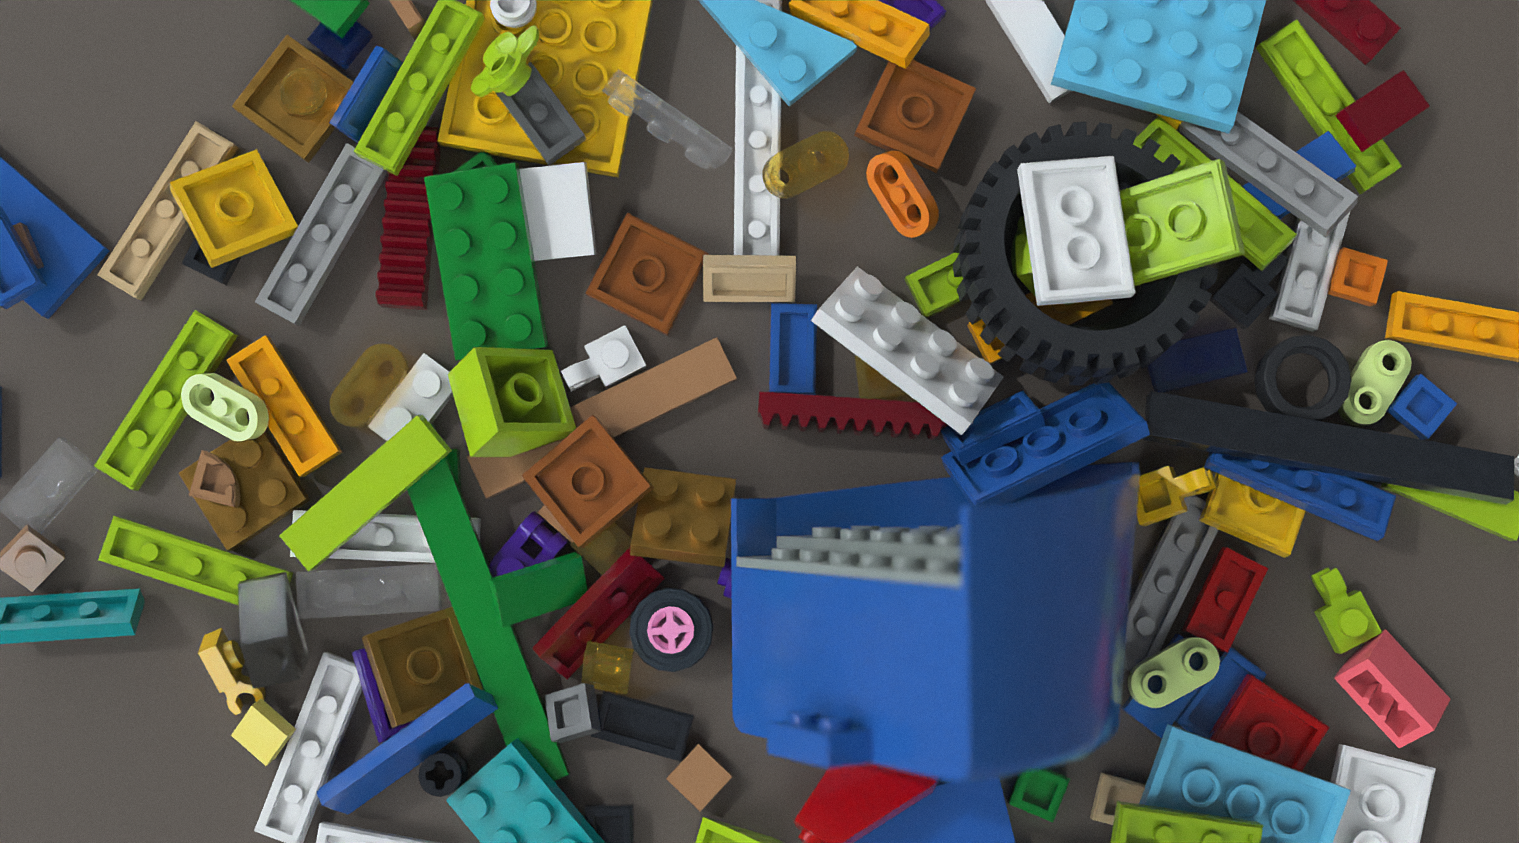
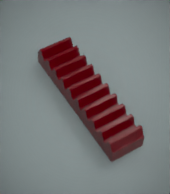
[375,126,441,310]
[758,391,945,440]

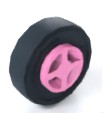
[629,588,714,672]

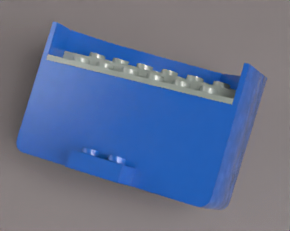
[731,462,1140,782]

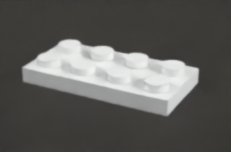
[811,266,1003,435]

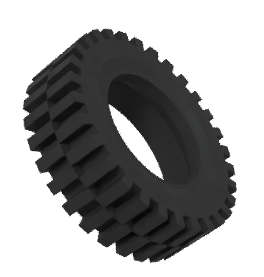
[953,122,1218,386]

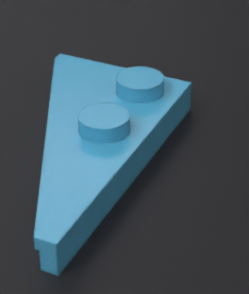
[698,0,857,107]

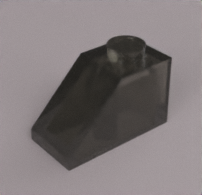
[238,572,310,689]

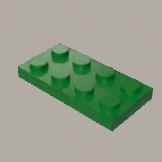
[424,162,549,361]

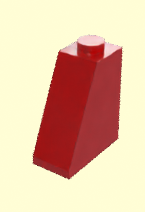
[794,763,938,843]

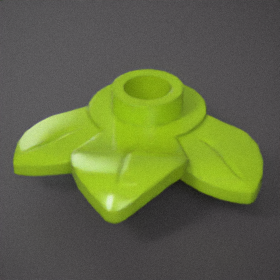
[471,25,539,97]

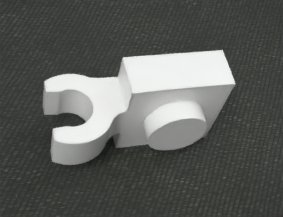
[561,325,647,392]

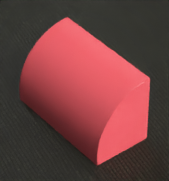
[1334,629,1451,749]

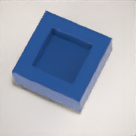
[1387,374,1457,440]

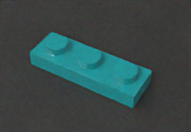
[0,588,145,644]

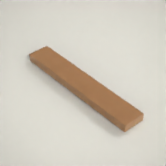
[467,337,737,499]

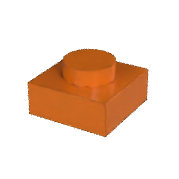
[1328,247,1388,307]

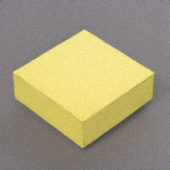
[231,698,296,766]

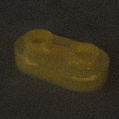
[762,131,849,199]
[330,344,408,428]

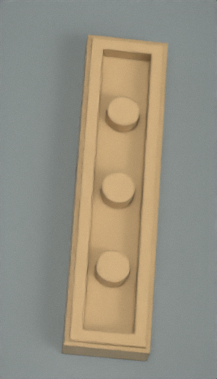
[97,121,238,301]

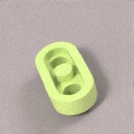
[1338,340,1411,426]
[181,373,269,441]
[1128,637,1220,708]

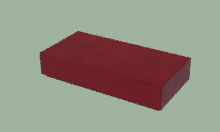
[1335,70,1430,152]

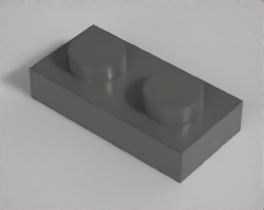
[495,62,586,166]

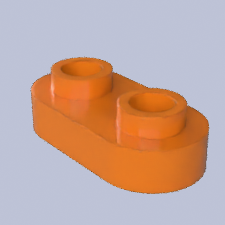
[866,150,939,238]

